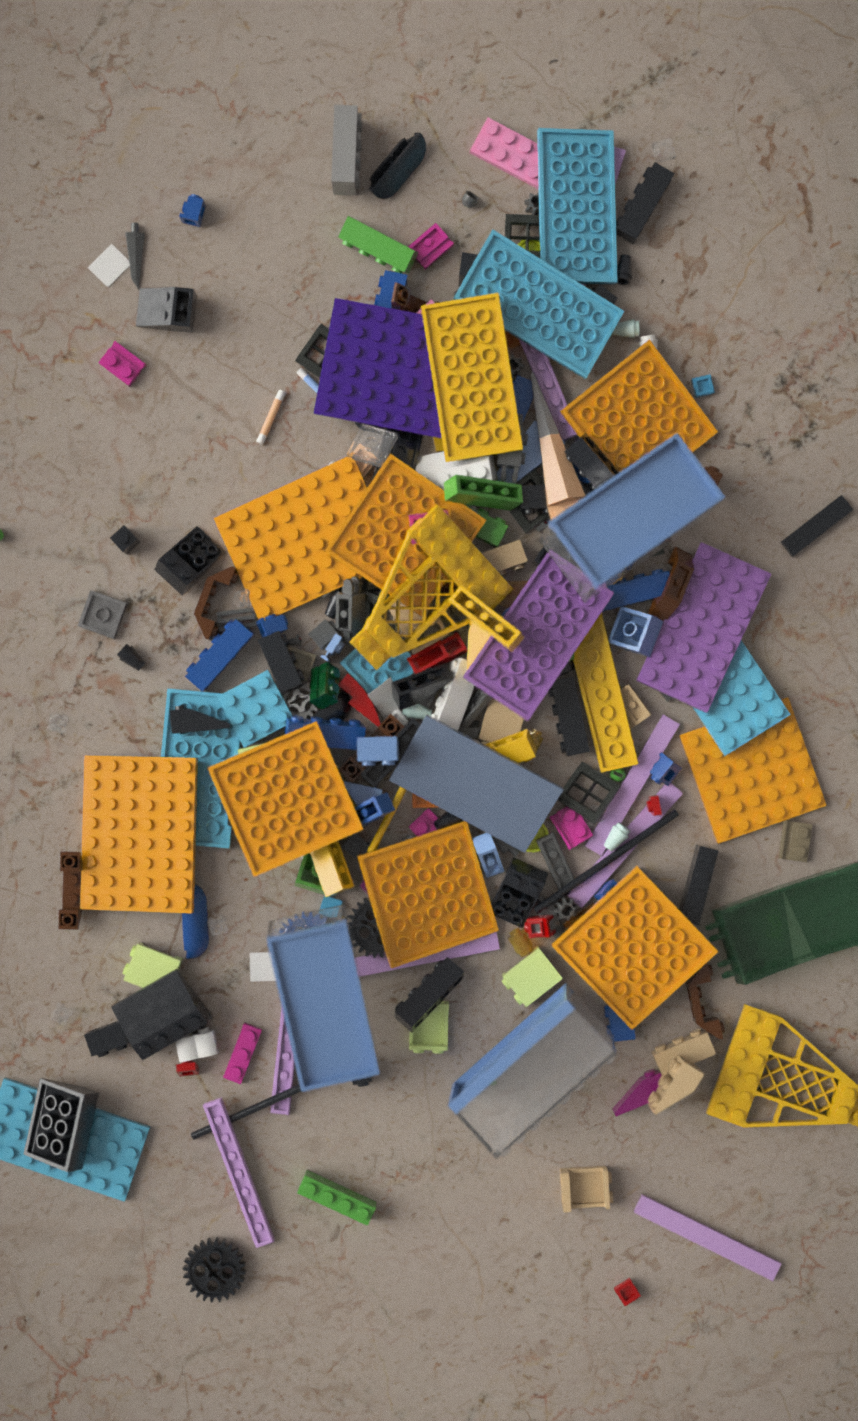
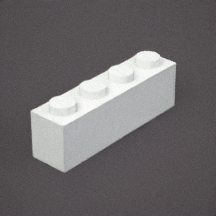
[431,658,474,730]

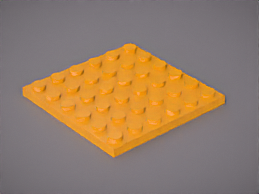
[560,340,718,472]
[325,453,486,617]
[679,697,827,844]
[208,721,363,877]
[357,821,499,968]
[551,866,718,1030]

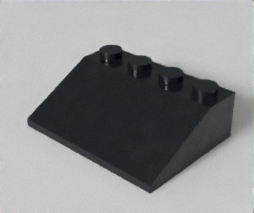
[111,968,209,1061]
[23,1078,99,1172]

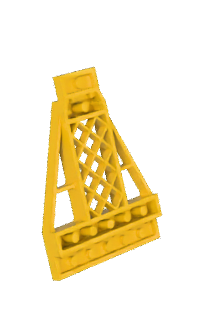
[350,505,513,670]
[706,1004,858,1128]

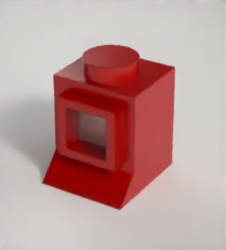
[524,914,556,938]

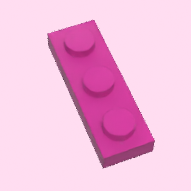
[223,1023,263,1085]

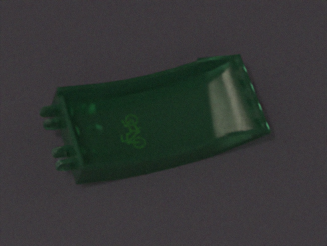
[705,861,858,985]

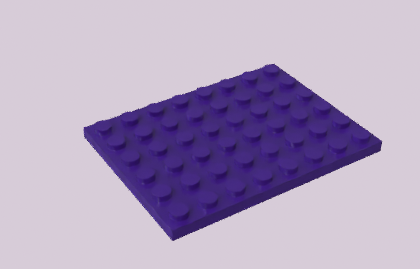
[313,298,442,439]

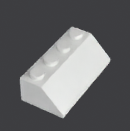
[416,451,498,490]

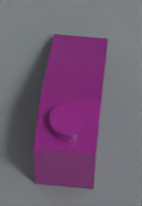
[612,1069,662,1117]

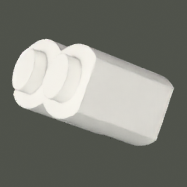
[175,1027,219,1062]

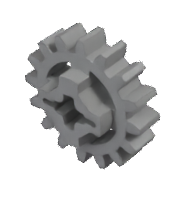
[283,682,319,719]

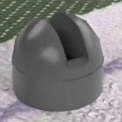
[462,191,479,208]

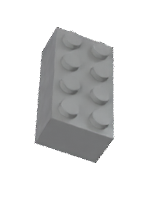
[331,105,362,195]

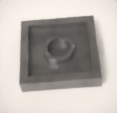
[78,590,128,639]

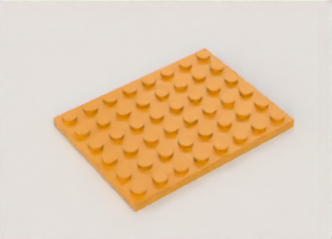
[214,455,367,621]
[80,755,198,913]

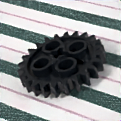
[347,898,385,958]
[183,1237,246,1303]

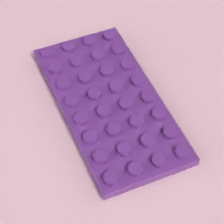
[636,542,771,713]
[462,550,614,722]

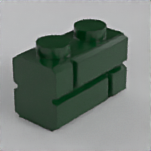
[310,662,340,709]

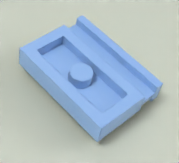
[321,633,345,663]

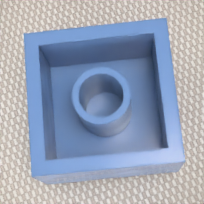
[608,606,663,657]
[357,737,399,766]

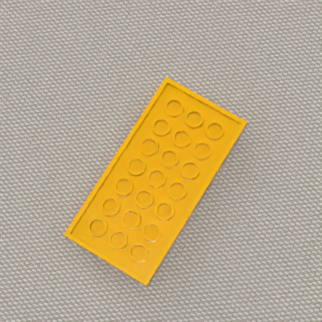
[421,293,523,463]

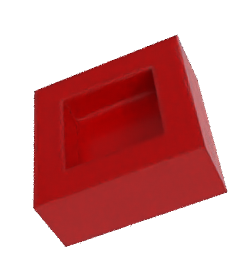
[646,795,662,816]
[176,1060,199,1077]
[614,1277,641,1306]

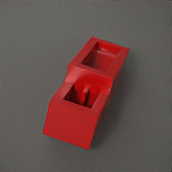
[407,632,468,674]
[339,673,381,727]

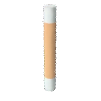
[256,390,286,445]

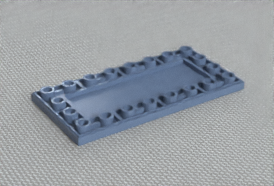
[389,714,563,853]

